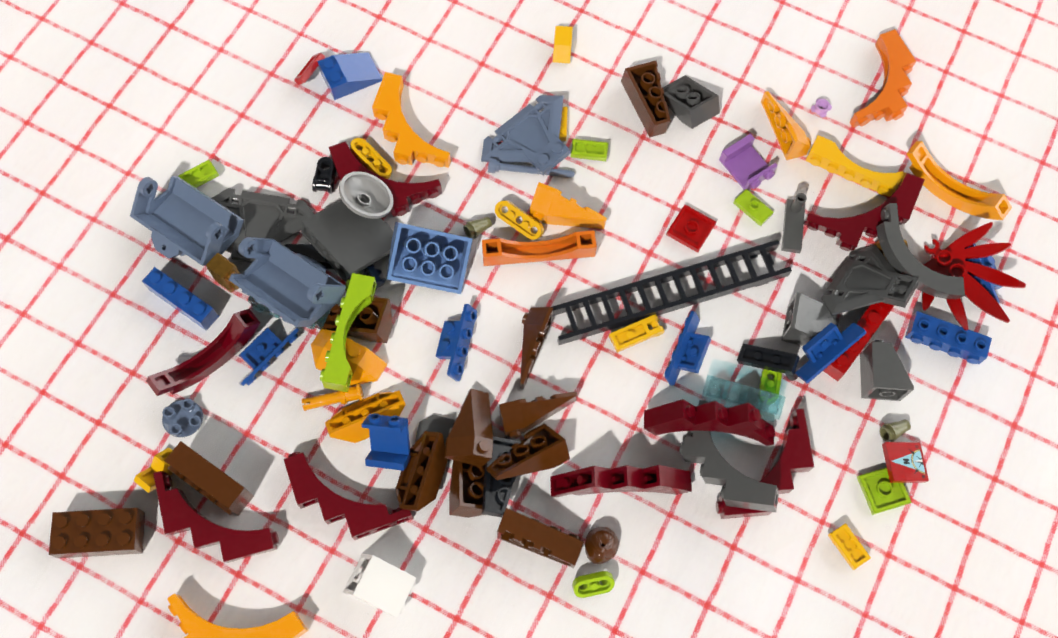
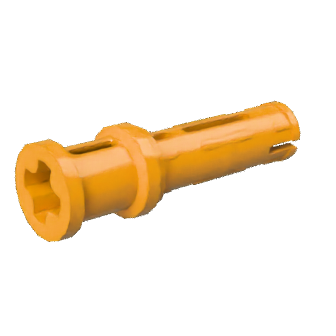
[302,383,364,411]

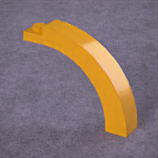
[906,141,1012,220]

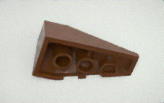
[311,297,393,343]
[520,307,553,390]
[444,389,493,467]
[499,391,577,438]
[486,423,570,480]
[449,460,485,518]

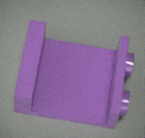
[719,134,778,190]

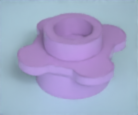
[811,99,832,118]

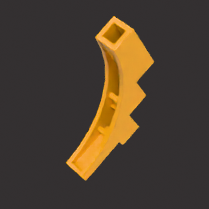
[372,72,451,168]
[167,593,308,638]

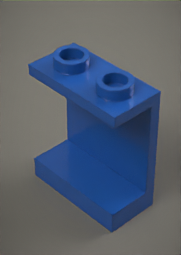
[362,413,411,471]

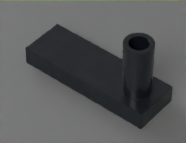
[737,344,800,381]

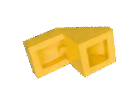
[553,26,573,63]
[134,448,173,493]

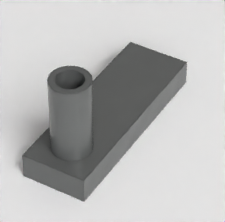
[781,193,807,254]

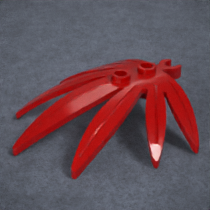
[922,222,1026,331]

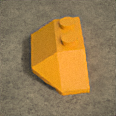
[311,329,387,386]
[325,390,406,443]

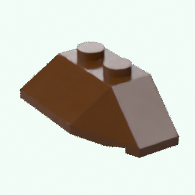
[395,431,448,511]

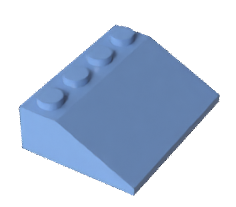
[386,222,473,294]

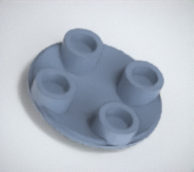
[162,398,203,437]

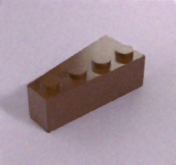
[621,60,671,138]
[497,508,584,568]

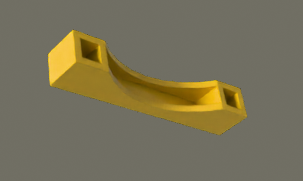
[805,135,906,197]

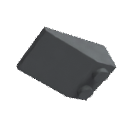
[663,75,720,129]

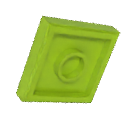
[857,467,912,515]

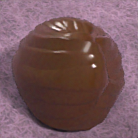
[585,527,619,564]

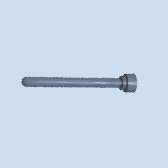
[488,158,575,178]

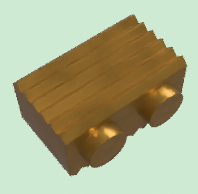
[206,253,240,293]

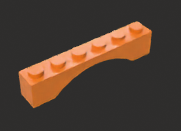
[482,230,597,266]

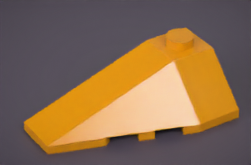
[761,91,811,160]
[529,182,607,229]

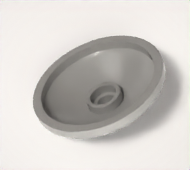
[339,172,393,219]

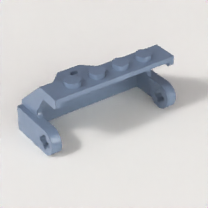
[130,176,244,266]
[229,237,346,327]

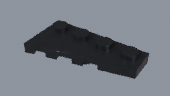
[482,436,521,517]

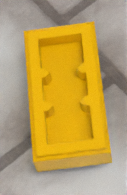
[828,523,871,570]

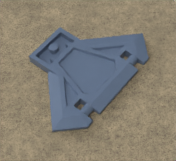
[481,95,571,176]

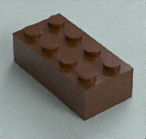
[164,441,254,516]
[49,508,145,558]

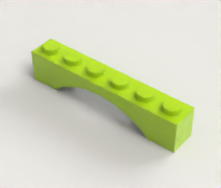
[320,273,377,392]

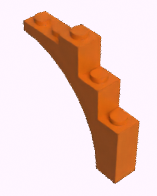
[849,29,916,128]

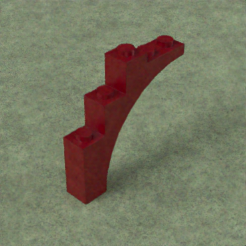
[329,141,442,217]
[804,173,925,251]
[644,399,775,446]

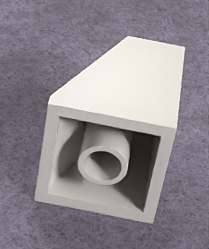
[343,554,416,617]

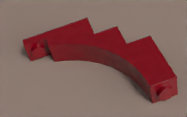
[716,409,814,519]
[284,452,413,540]
[550,465,692,498]
[153,471,279,563]

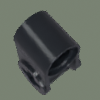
[312,157,336,194]

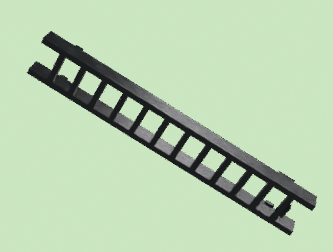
[551,240,792,345]

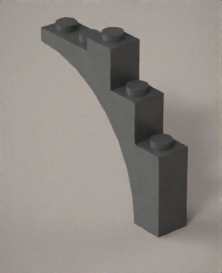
[679,400,779,512]

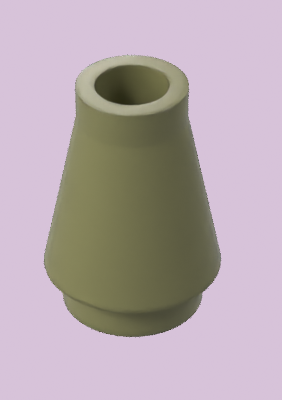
[463,216,492,239]
[879,419,911,442]

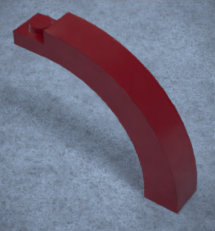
[146,309,261,396]

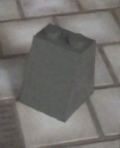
[781,292,839,346]
[860,340,914,401]

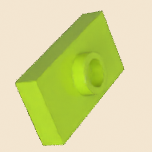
[571,139,608,161]
[178,159,219,188]
[733,189,774,227]

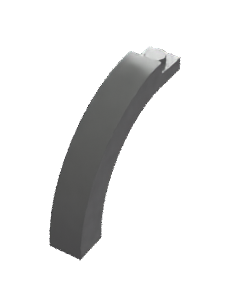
[876,203,965,299]

